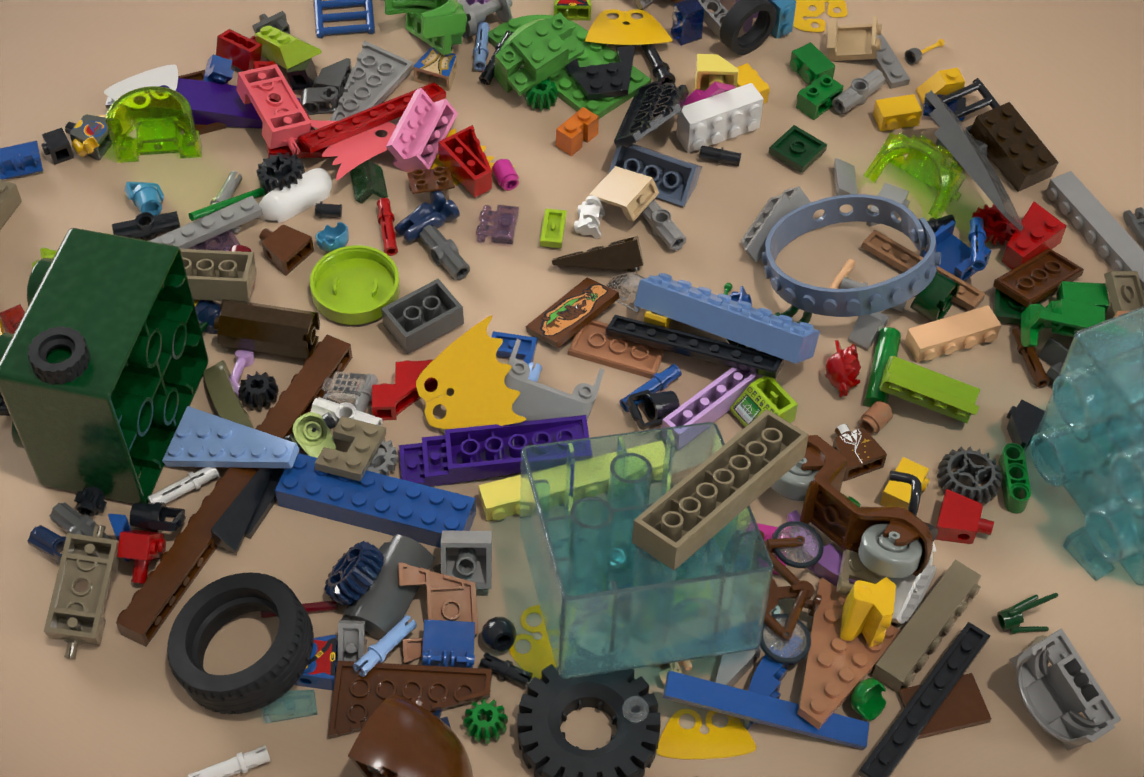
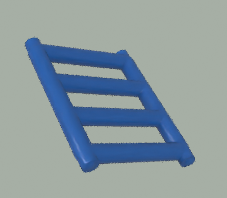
[314,0,375,38]

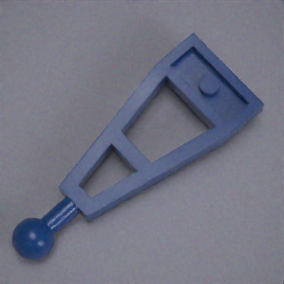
[492,331,537,364]

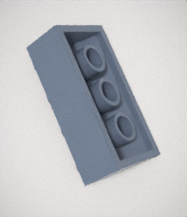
[608,144,702,207]

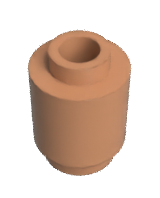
[859,401,893,435]

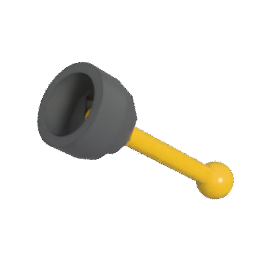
[905,39,945,65]

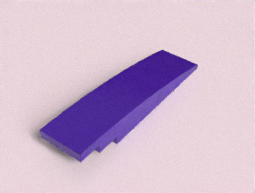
[128,78,301,129]
[399,415,592,487]

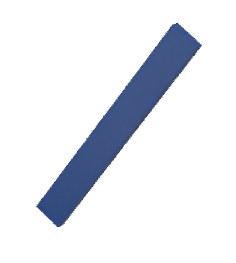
[663,670,869,750]

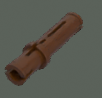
[1011,326,1050,388]

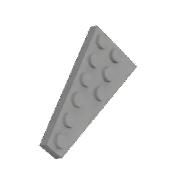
[330,41,414,121]

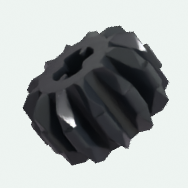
[238,371,279,411]

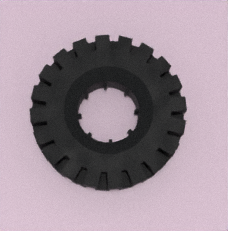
[517,655,661,777]

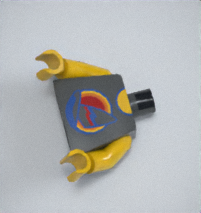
[65,102,126,161]

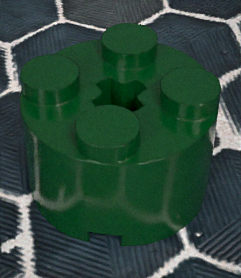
[910,271,960,321]

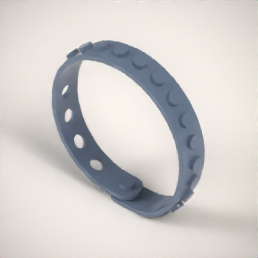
[762,194,941,317]

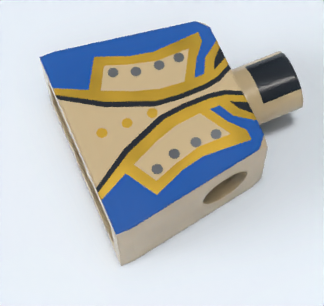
[413,47,457,91]

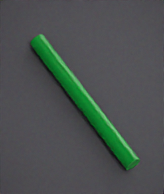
[188,187,265,221]

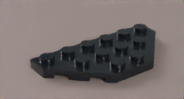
[614,81,689,148]

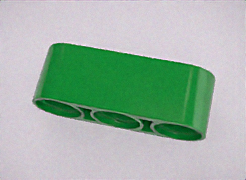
[998,443,1031,514]

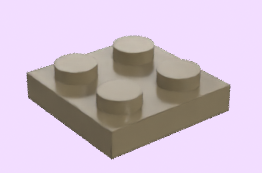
[1104,271,1144,315]

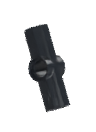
[112,211,180,241]

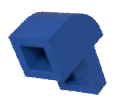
[204,54,234,84]

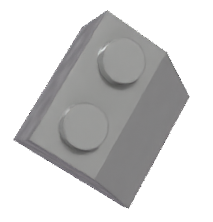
[441,531,492,589]

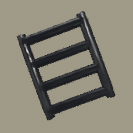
[935,78,1000,134]

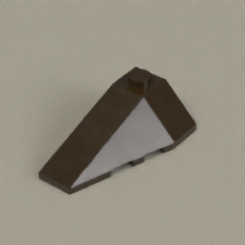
[552,236,644,273]

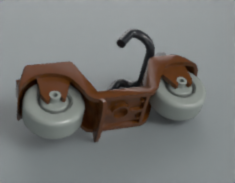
[771,435,938,578]

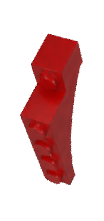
[372,360,438,421]

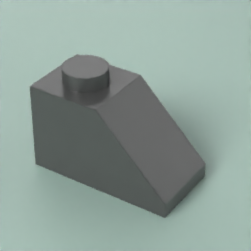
[314,58,352,100]

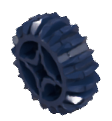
[324,541,384,606]

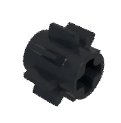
[74,487,107,517]

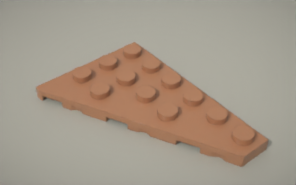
[797,577,901,729]

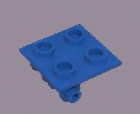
[0,141,43,180]
[422,619,475,668]

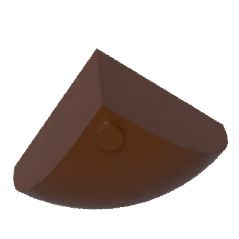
[348,694,473,777]

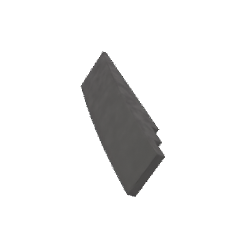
[925,90,1024,231]

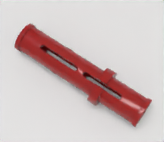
[377,198,398,256]

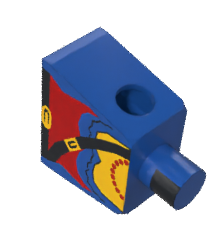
[295,635,338,691]

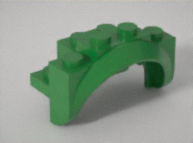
[1021,298,1127,365]

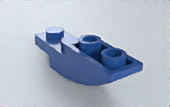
[744,635,803,730]

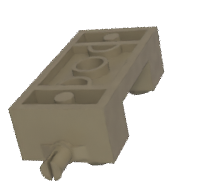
[44,525,120,659]

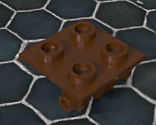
[407,166,455,194]

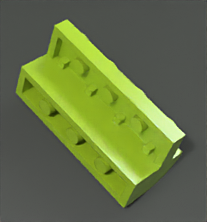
[880,356,980,424]

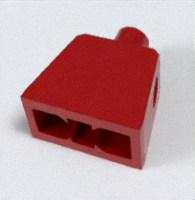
[935,489,994,544]

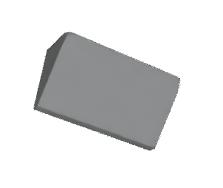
[833,158,858,196]

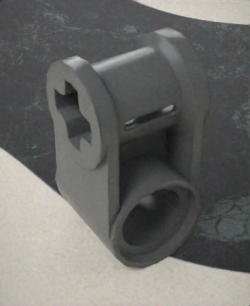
[301,86,339,115]

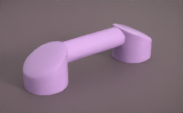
[230,349,255,400]

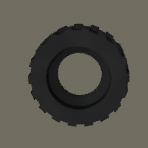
[27,326,90,384]

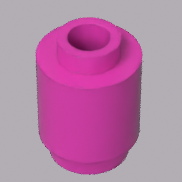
[492,159,519,191]

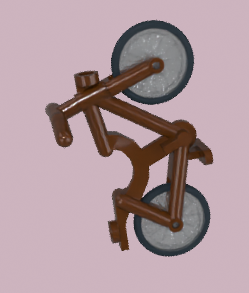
[719,521,824,664]

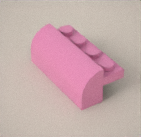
[386,88,458,172]

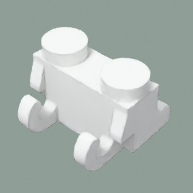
[574,196,606,239]

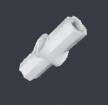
[310,397,383,426]

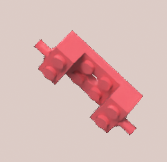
[236,64,311,155]

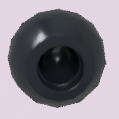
[481,617,517,652]

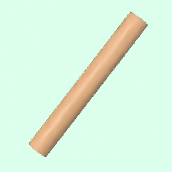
[829,259,855,289]

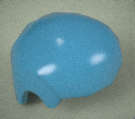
[315,222,349,252]

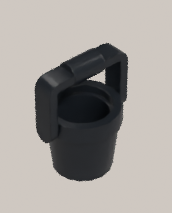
[627,390,680,430]
[129,502,186,533]

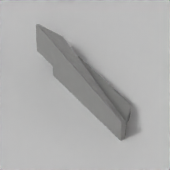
[741,186,811,262]

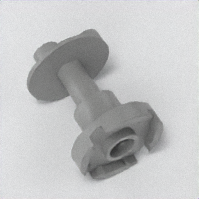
[457,0,513,38]

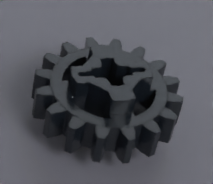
[256,152,304,190]

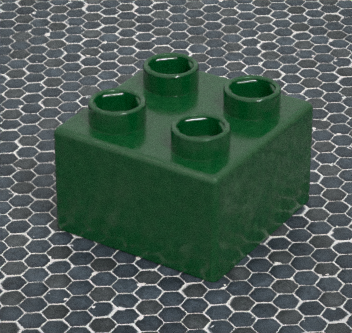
[0,228,209,504]

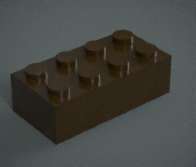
[970,102,1059,192]

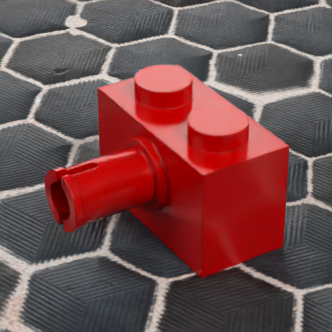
[216,29,262,71]
[117,530,166,583]

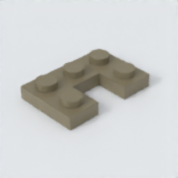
[315,416,386,481]

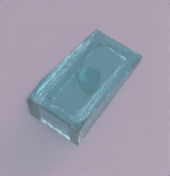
[1063,526,1115,581]
[262,690,318,724]

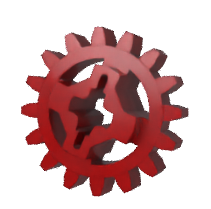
[971,204,1017,245]

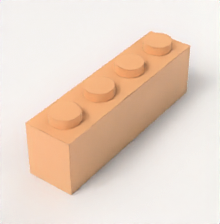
[905,305,1001,363]

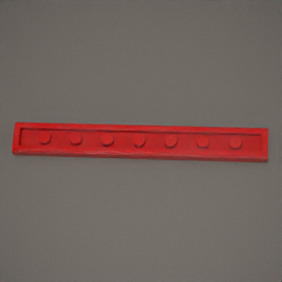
[298,82,446,153]

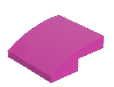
[684,82,736,106]

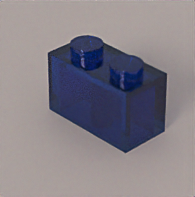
[671,0,704,46]

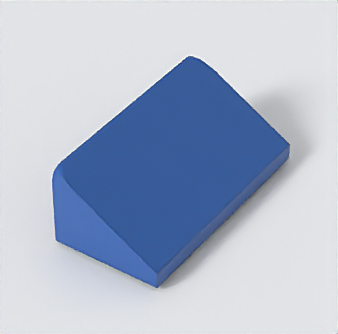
[108,514,131,562]

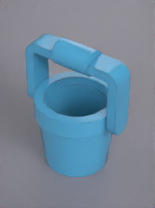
[125,182,164,216]

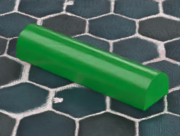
[863,327,901,407]

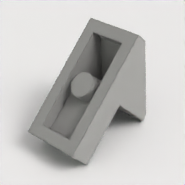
[848,312,889,351]
[338,620,367,662]

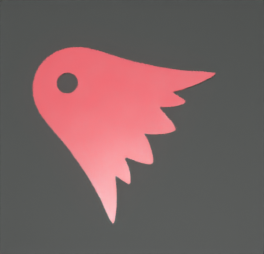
[310,120,396,181]

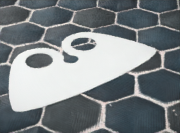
[104,65,178,108]

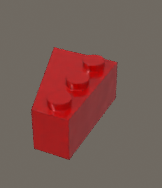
[438,125,492,198]
[1001,201,1066,269]

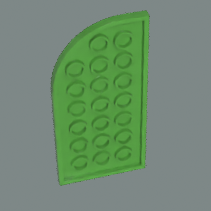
[488,15,651,119]

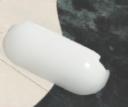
[258,168,332,223]
[891,542,936,624]

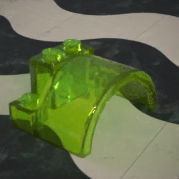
[105,86,202,163]

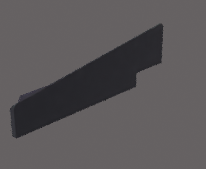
[211,468,285,553]

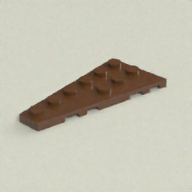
[328,661,492,739]

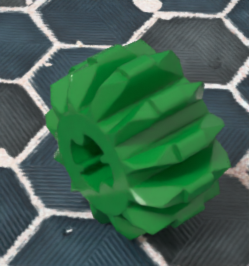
[524,78,558,111]
[463,697,508,745]

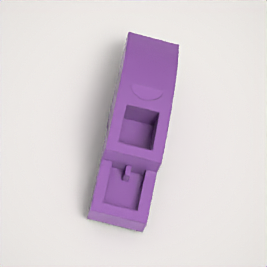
[787,510,856,594]

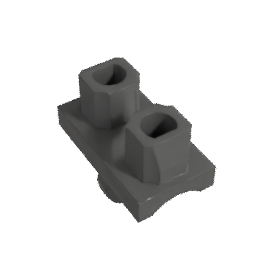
[252,11,290,34]

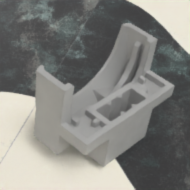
[1009,628,1121,751]

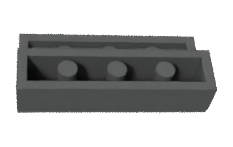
[341,535,435,639]

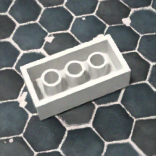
[676,83,764,153]

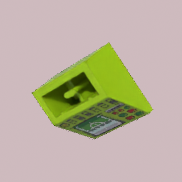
[730,376,798,427]

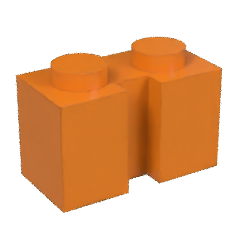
[556,107,599,156]

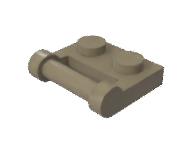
[836,549,891,594]

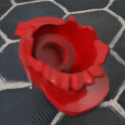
[825,340,861,398]

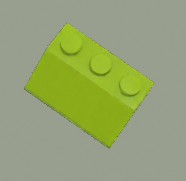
[254,26,322,69]

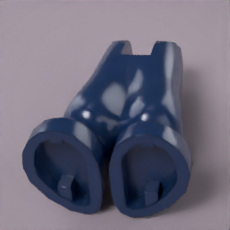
[394,190,460,243]

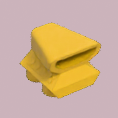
[840,577,896,647]

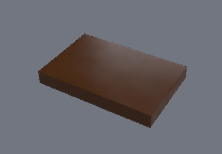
[898,673,992,739]

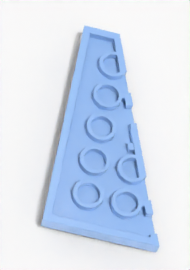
[162,406,300,468]

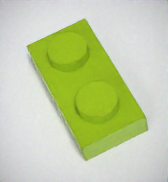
[540,209,567,248]

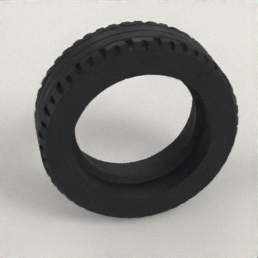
[167,572,314,714]

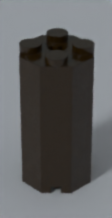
[214,299,320,359]

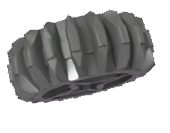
[936,446,1002,504]

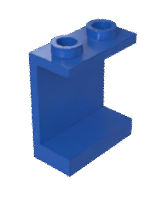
[920,220,992,281]

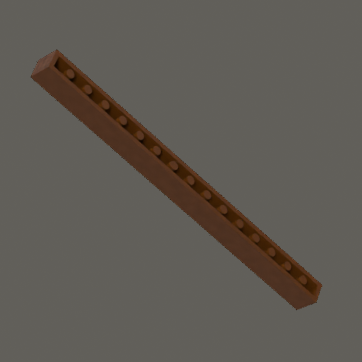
[116,335,353,647]

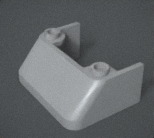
[504,339,604,421]

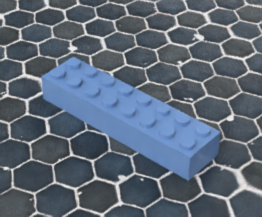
[634,273,820,364]

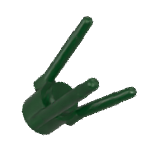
[997,593,1058,635]

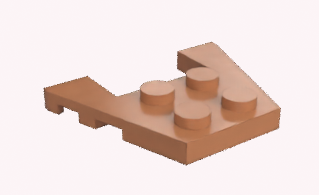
[398,563,479,663]

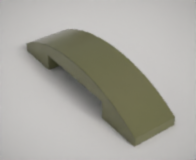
[204,360,254,429]

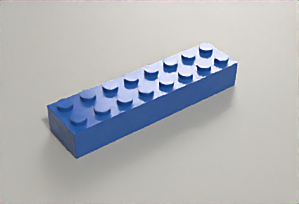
[275,453,476,548]

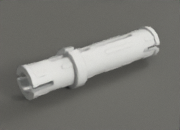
[147,467,219,504]
[188,745,271,777]

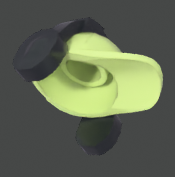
[285,412,336,458]

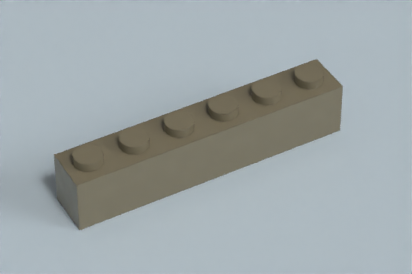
[872,559,981,693]

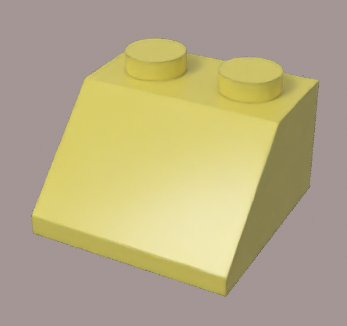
[695,54,739,91]

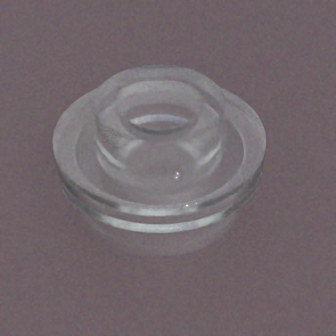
[622,696,649,723]

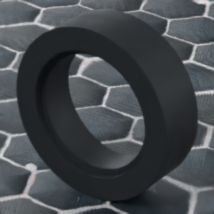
[720,0,777,55]

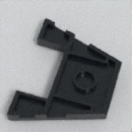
[564,45,635,100]

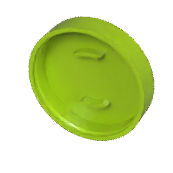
[310,245,400,325]

